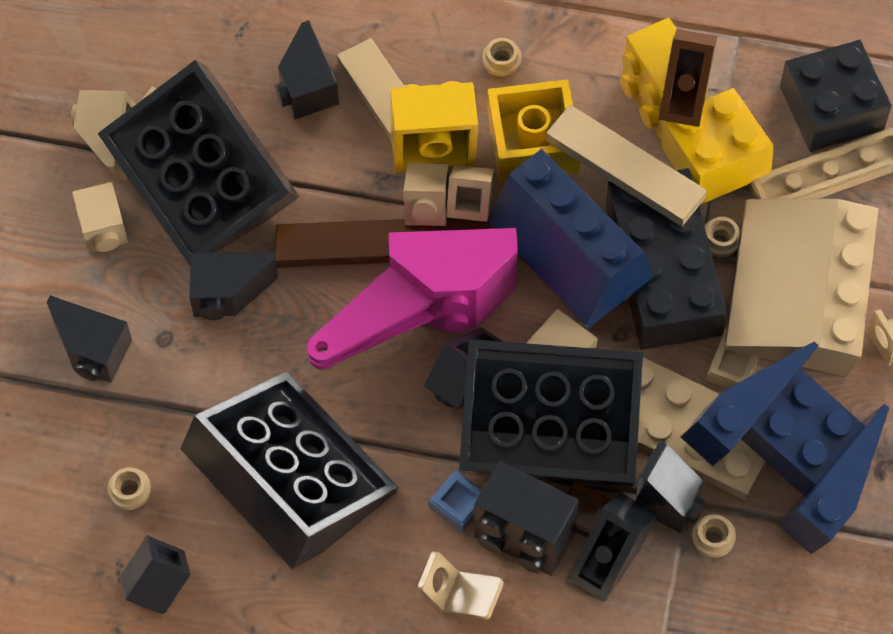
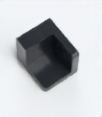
[121,535,191,614]

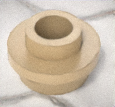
[482,38,522,77]
[704,217,741,257]
[107,467,151,510]
[692,515,736,558]

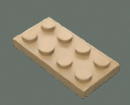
[637,358,766,501]

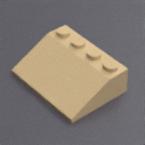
[724,199,879,377]

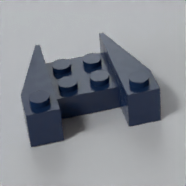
[680,341,889,554]

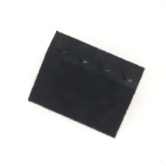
[97,60,300,266]
[459,339,644,487]
[180,371,399,569]

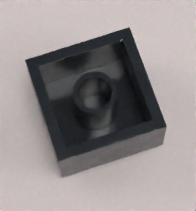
[780,39,892,152]
[474,461,579,576]

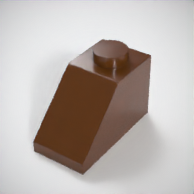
[658,29,718,127]

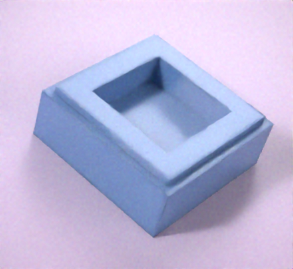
[428,470,482,532]

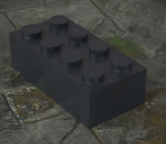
[606,168,727,350]

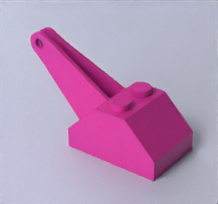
[307,228,517,369]

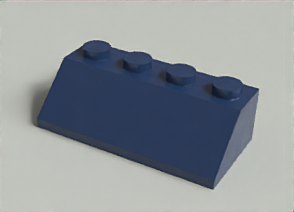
[487,148,654,329]

